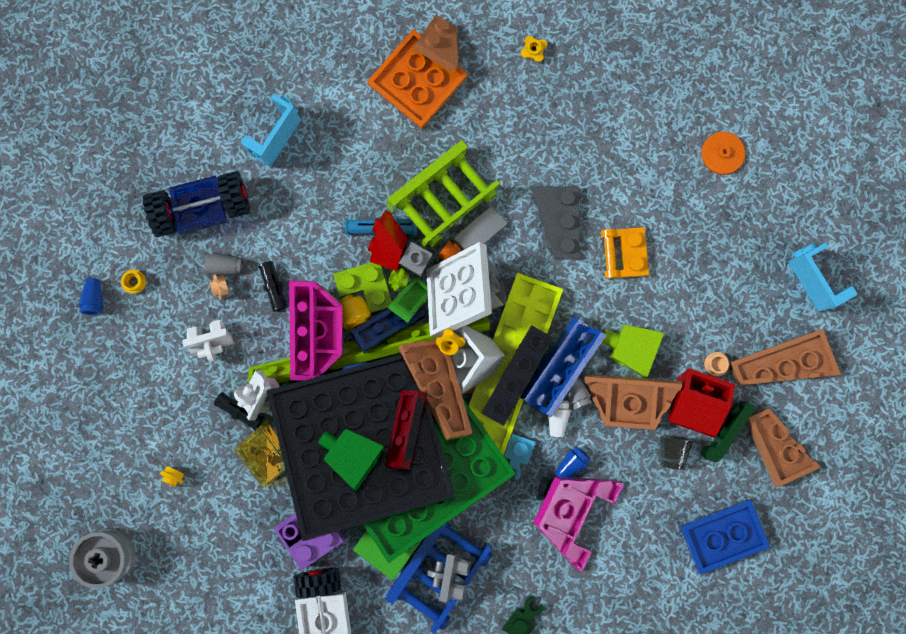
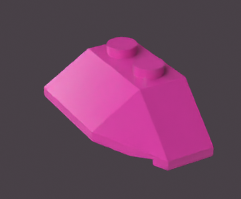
[289,280,343,380]

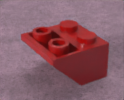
[668,368,736,438]

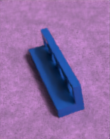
[520,316,606,417]

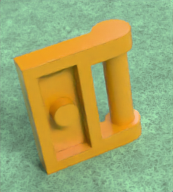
[601,227,649,279]

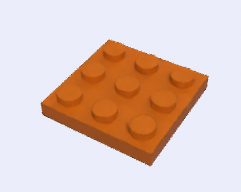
[367,29,468,130]

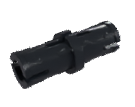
[258,261,288,312]
[214,392,264,431]

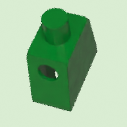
[318,429,385,491]

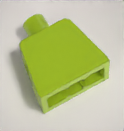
[602,325,664,378]

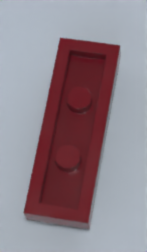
[385,390,426,470]

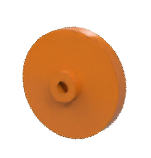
[701,132,745,175]

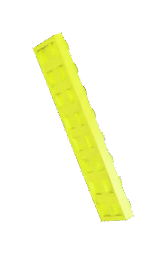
[469,273,563,456]

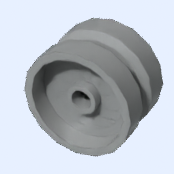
[69,528,135,589]

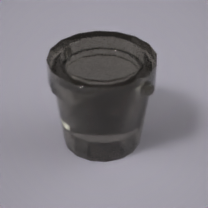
[659,435,693,470]

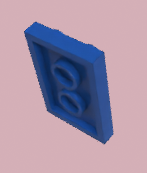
[680,499,770,575]

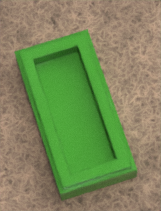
[388,276,428,323]

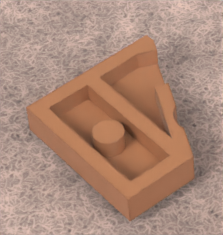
[414,15,458,73]

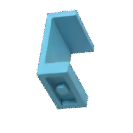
[241,94,301,167]
[788,242,858,312]

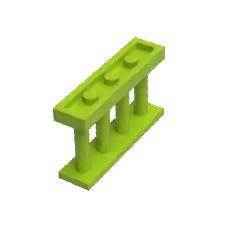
[386,140,500,249]

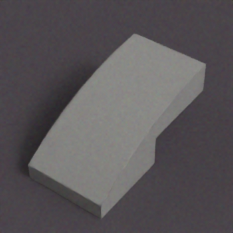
[453,206,508,251]

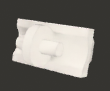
[183,320,234,363]
[234,370,280,420]

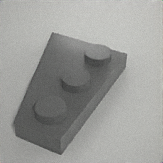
[530,186,579,259]

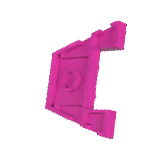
[533,477,624,572]

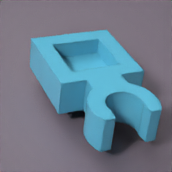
[504,434,535,480]

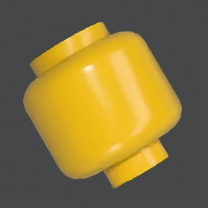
[340,295,372,331]

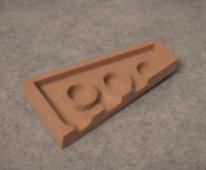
[398,339,473,440]

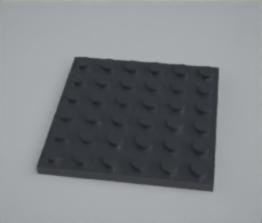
[267,354,455,542]

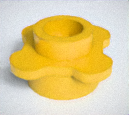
[521,36,547,62]
[436,329,465,355]

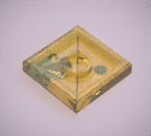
[234,421,285,488]

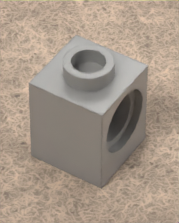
[399,242,433,278]

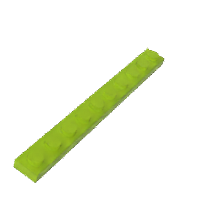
[248,316,491,384]

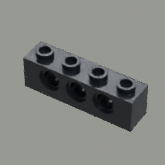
[481,325,554,426]

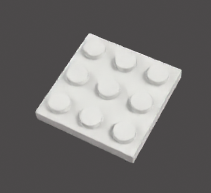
[426,242,492,338]

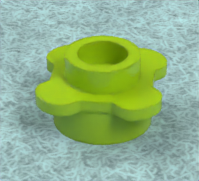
[389,266,409,292]

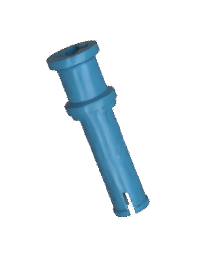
[345,216,419,238]

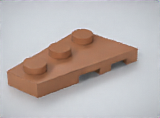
[746,408,821,487]

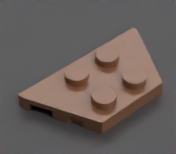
[584,374,682,430]

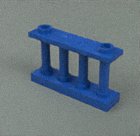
[385,522,493,634]

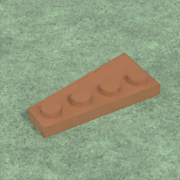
[730,329,841,385]

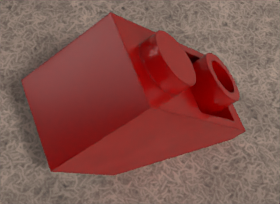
[368,210,408,271]

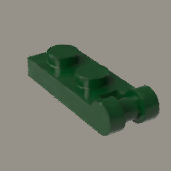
[701,401,756,462]

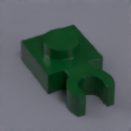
[502,596,544,634]

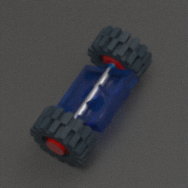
[143,171,251,237]

